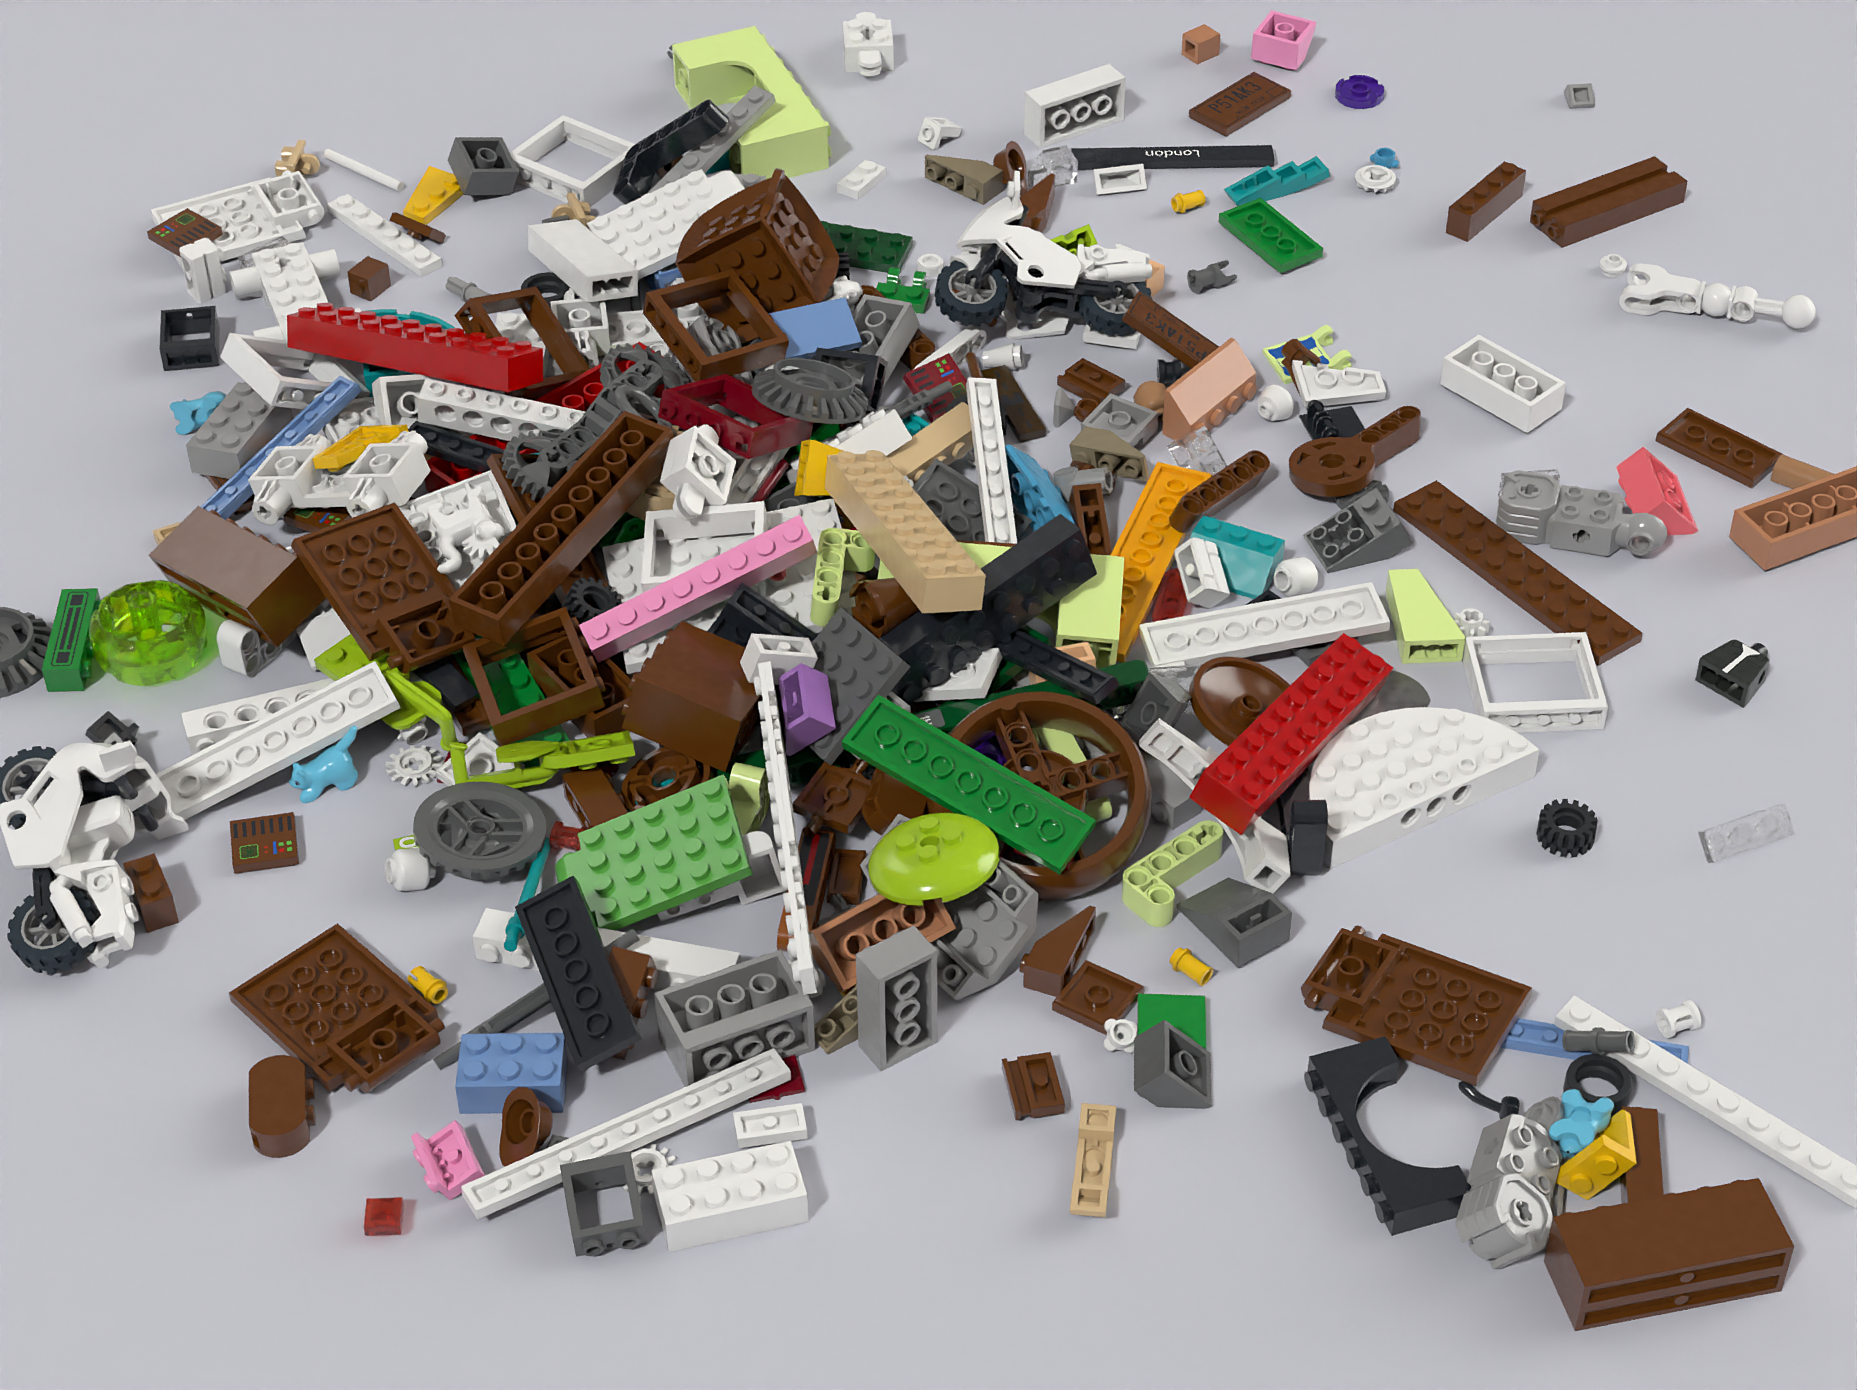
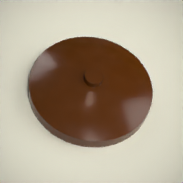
[1189,657,1290,746]

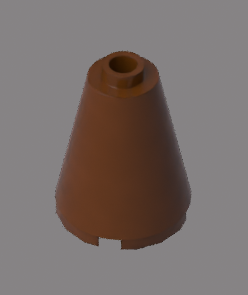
[849,578,920,639]

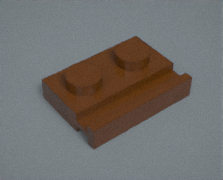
[1057,358,1125,405]
[1002,1052,1065,1120]

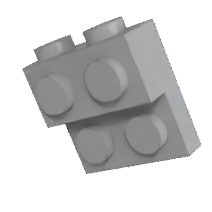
[1081,393,1158,447]

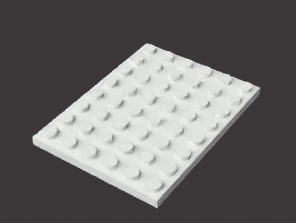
[602,498,857,674]

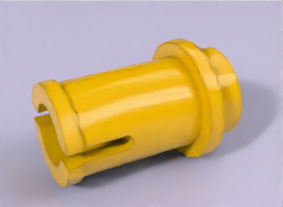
[1171,190,1206,213]
[1169,947,1213,986]
[407,966,448,1004]

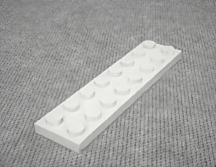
[1139,582,1390,668]
[156,661,401,820]

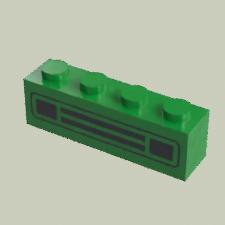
[42,588,106,692]

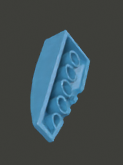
[1005,444,1075,532]

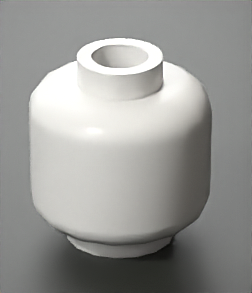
[1274,557,1318,597]
[385,848,436,891]

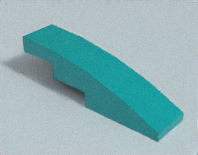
[1224,156,1331,206]

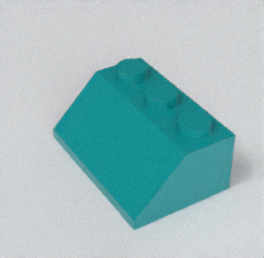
[1179,515,1285,599]

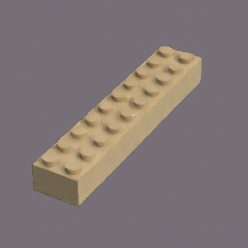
[825,450,986,613]

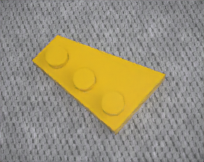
[403,166,464,225]
[313,424,409,472]

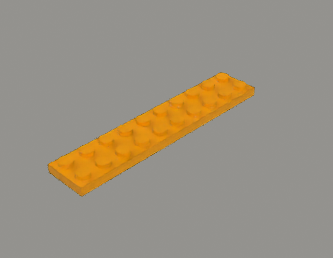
[1111,462,1212,663]

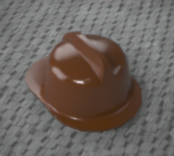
[993,141,1028,196]
[499,1087,553,1167]

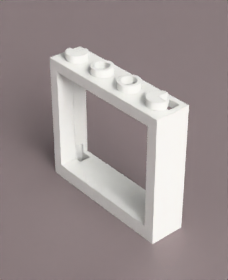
[510,115,635,207]
[220,333,371,409]
[641,501,768,599]
[1462,632,1608,733]

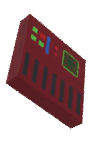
[903,353,967,423]

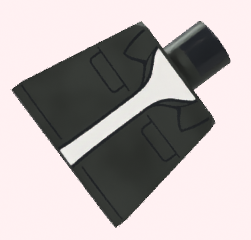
[1695,639,1770,708]

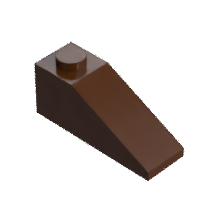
[1020,173,1055,233]
[1069,483,1112,555]
[1020,906,1096,997]

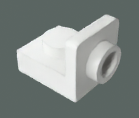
[918,117,962,149]

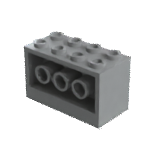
[654,950,815,1087]

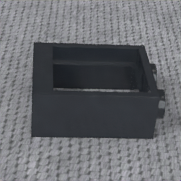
[159,306,220,371]
[812,347,888,415]

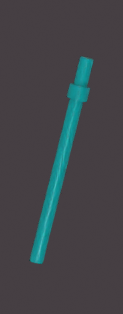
[504,837,552,952]

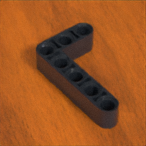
[613,100,729,205]
[1277,767,1328,875]

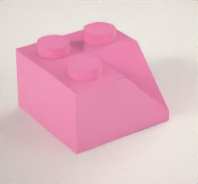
[1251,10,1316,70]

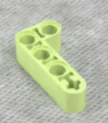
[810,528,876,627]
[1023,728,1112,823]
[729,763,770,835]
[1122,820,1223,927]

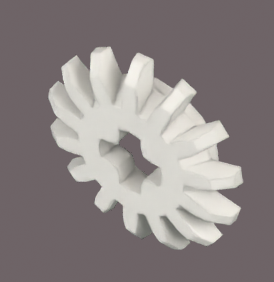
[386,745,442,786]
[623,1144,676,1196]

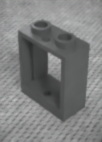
[560,1151,647,1257]

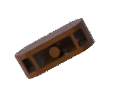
[861,768,927,835]
[249,1055,316,1158]

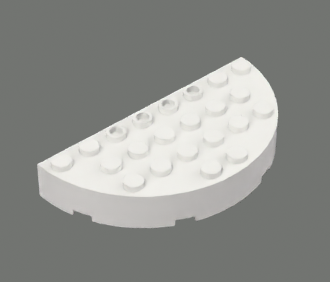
[1309,707,1540,869]

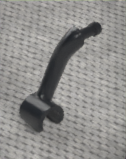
[1458,1081,1520,1119]

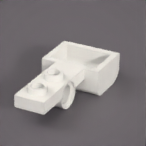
[657,831,786,921]

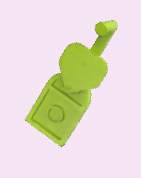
[314,634,459,752]
[449,731,635,788]

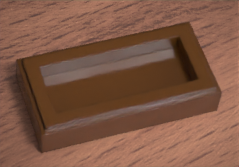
[827,849,866,905]

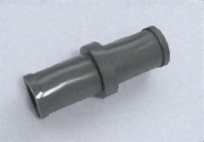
[1562,1027,1635,1055]

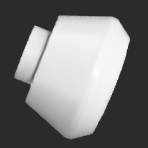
[1258,384,1294,421]

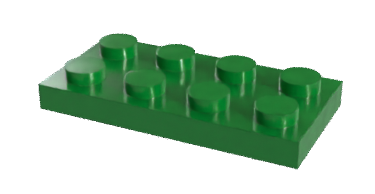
[1218,198,1323,273]

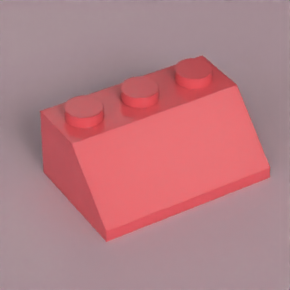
[1616,447,1698,535]

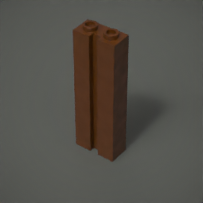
[1530,156,1688,248]

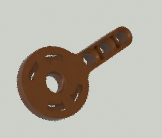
[1289,406,1421,497]
[621,747,715,812]

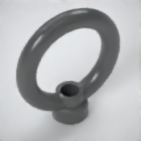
[614,385,677,438]

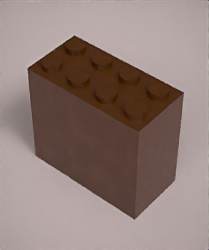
[621,621,776,772]

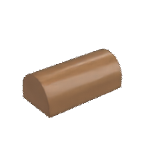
[1770,454,1834,489]

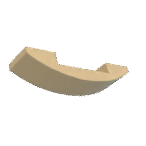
[1070,1103,1116,1217]

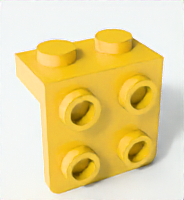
[1555,1110,1637,1200]

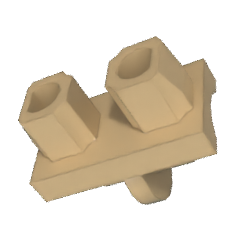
[275,140,320,177]
[551,193,596,229]

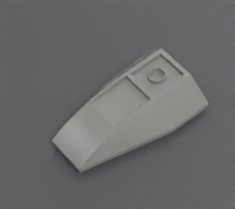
[860,814,1038,1000]

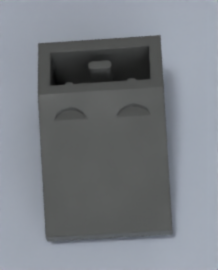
[1303,488,1413,573]
[1177,877,1292,968]

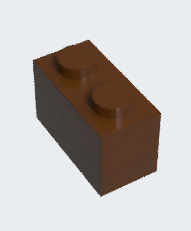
[123,853,179,933]

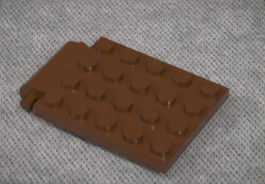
[291,502,477,674]
[229,923,445,1093]
[1301,925,1532,1086]

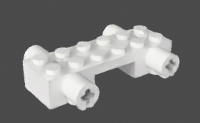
[229,242,361,365]
[550,278,709,369]
[248,431,431,525]

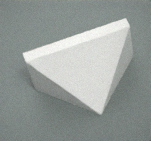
[1093,164,1147,196]

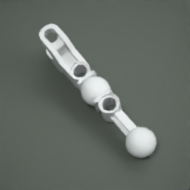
[1619,263,1816,329]

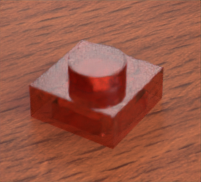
[363,1197,404,1236]

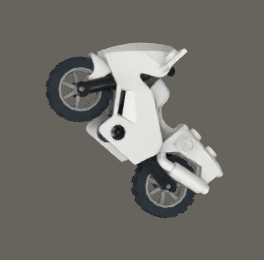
[935,171,1152,340]
[0,740,189,974]

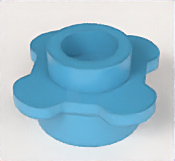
[1370,148,1399,169]

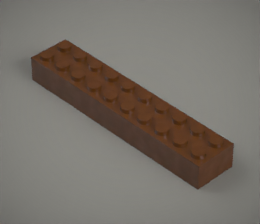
[449,411,674,646]

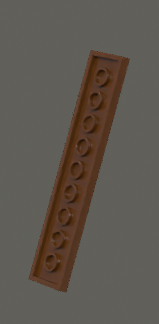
[1393,480,1643,666]

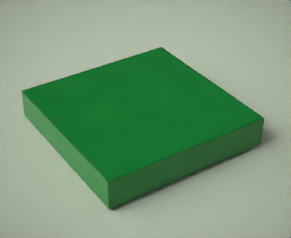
[1137,993,1206,1049]

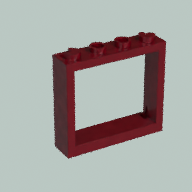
[658,374,814,459]

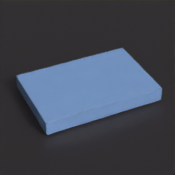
[769,297,862,359]

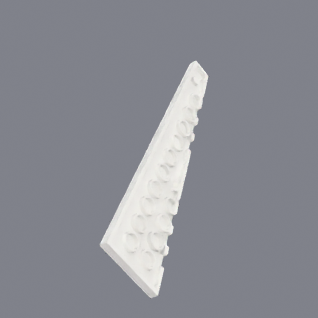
[753,661,817,995]

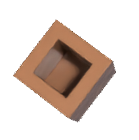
[1182,24,1220,65]

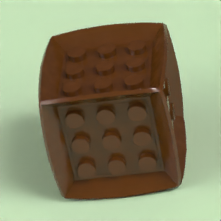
[675,168,839,345]

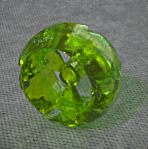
[89,580,208,686]

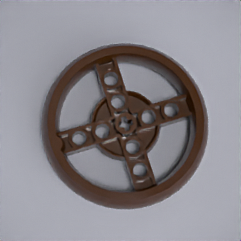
[927,692,1152,902]

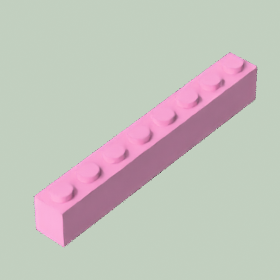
[579,515,817,663]

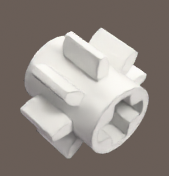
[1454,608,1490,637]

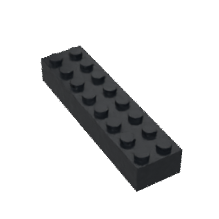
[879,514,1097,705]

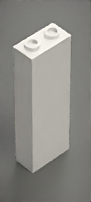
[528,219,638,303]

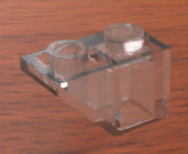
[1167,426,1227,476]

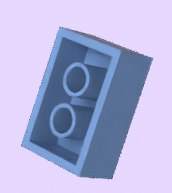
[455,1033,568,1114]

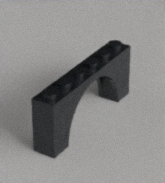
[1304,1036,1471,1236]

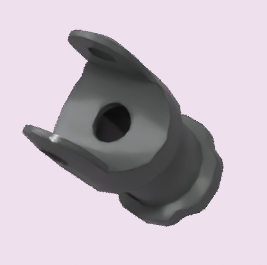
[1187,260,1237,293]

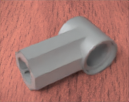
[1053,467,1113,503]

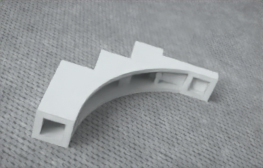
[1139,718,1291,894]

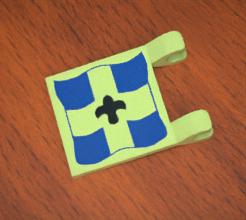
[1263,325,1351,384]

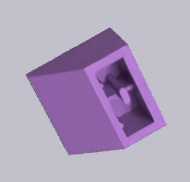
[778,663,836,756]

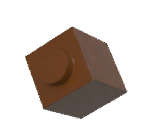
[347,256,391,301]

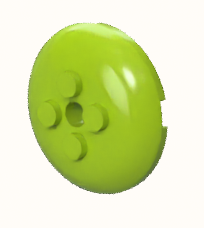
[868,813,999,905]

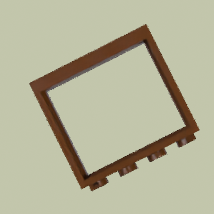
[643,269,789,382]
[454,287,590,401]
[462,607,606,747]

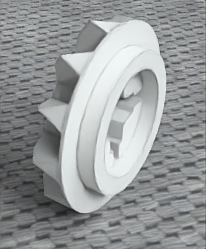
[1355,165,1396,194]

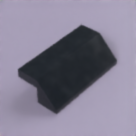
[707,582,818,687]

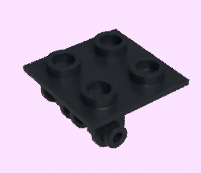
[1299,400,1365,440]

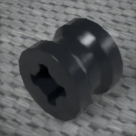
[1157,359,1181,385]

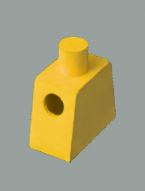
[794,440,843,497]

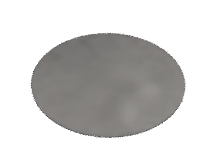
[1349,670,1431,725]

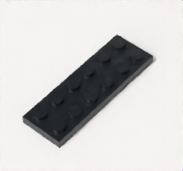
[515,876,642,1072]

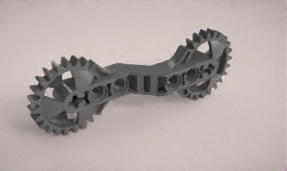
[501,343,690,500]

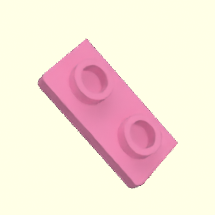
[411,1120,485,1200]

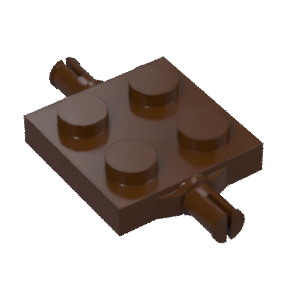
[792,759,871,838]

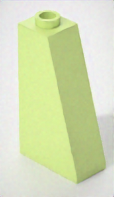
[1386,569,1465,664]

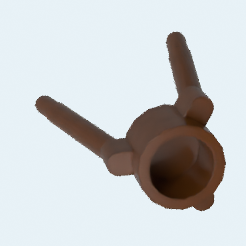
[1281,339,1322,397]

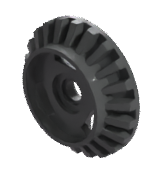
[751,358,868,424]
[0,607,52,698]
[413,782,547,880]

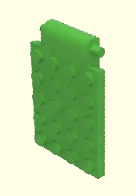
[555,774,753,931]

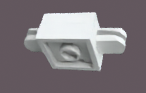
[843,12,894,76]
[660,425,736,521]

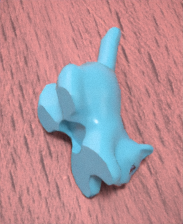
[170,391,226,435]
[289,726,358,803]
[1549,1089,1614,1158]

